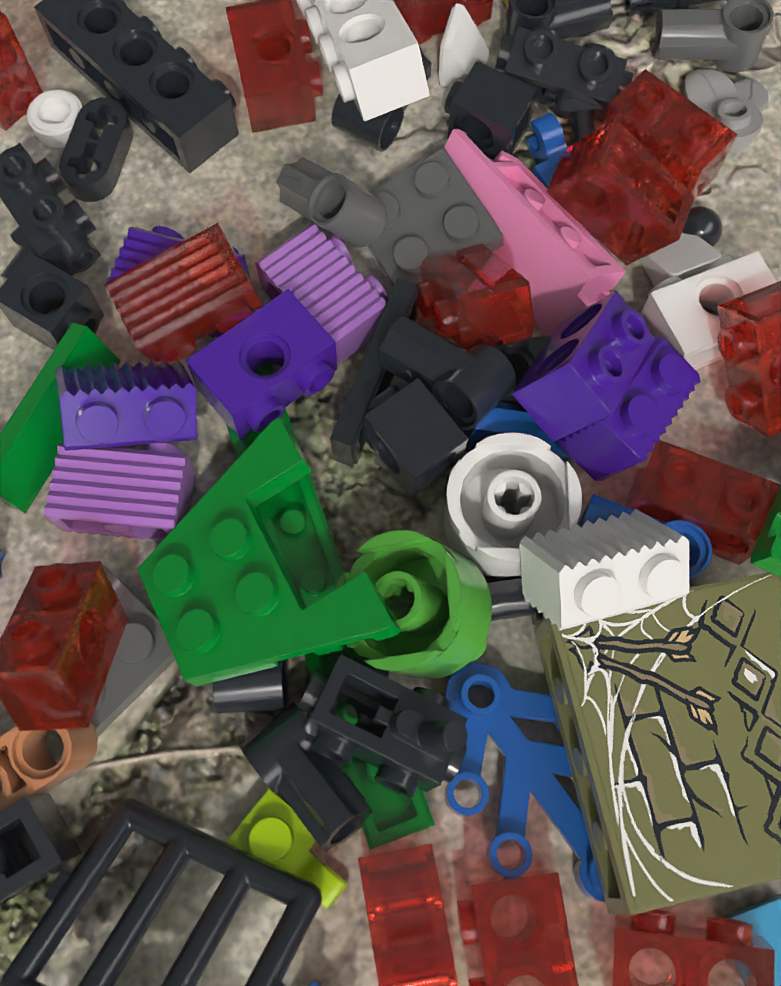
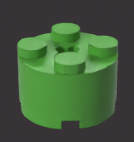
[335,530,492,679]

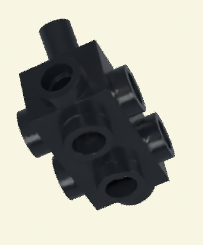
[495,26,634,150]
[0,143,102,280]
[297,654,468,797]

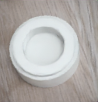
[27,90,82,148]

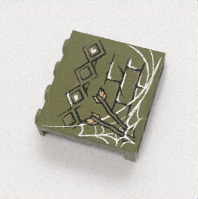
[534,572,781,915]

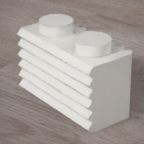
[519,509,689,631]

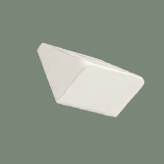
[438,4,489,88]
[635,232,723,287]

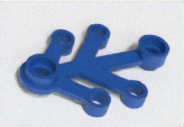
[444,663,605,902]

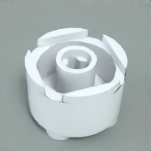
[443,433,582,580]

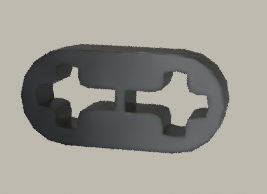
[59,98,134,202]

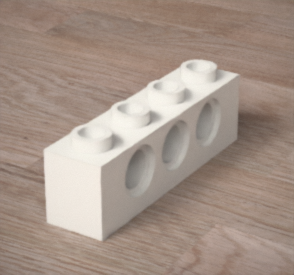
[296,0,430,121]

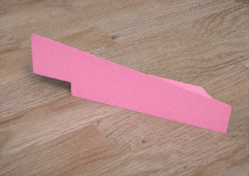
[444,129,651,336]

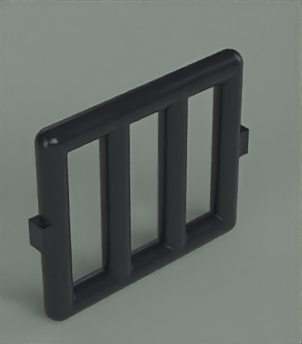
[0,799,322,986]

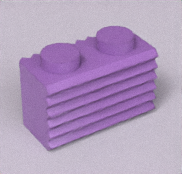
[255,223,389,367]
[44,442,197,541]

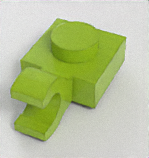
[226,789,349,909]

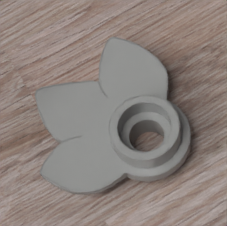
[657,69,769,152]

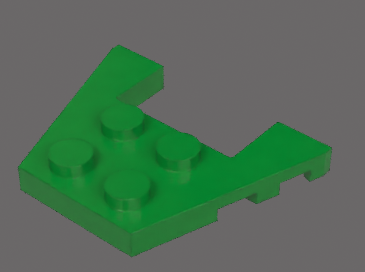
[137,417,402,687]

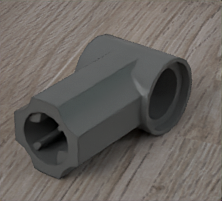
[654,0,774,73]
[276,157,387,248]

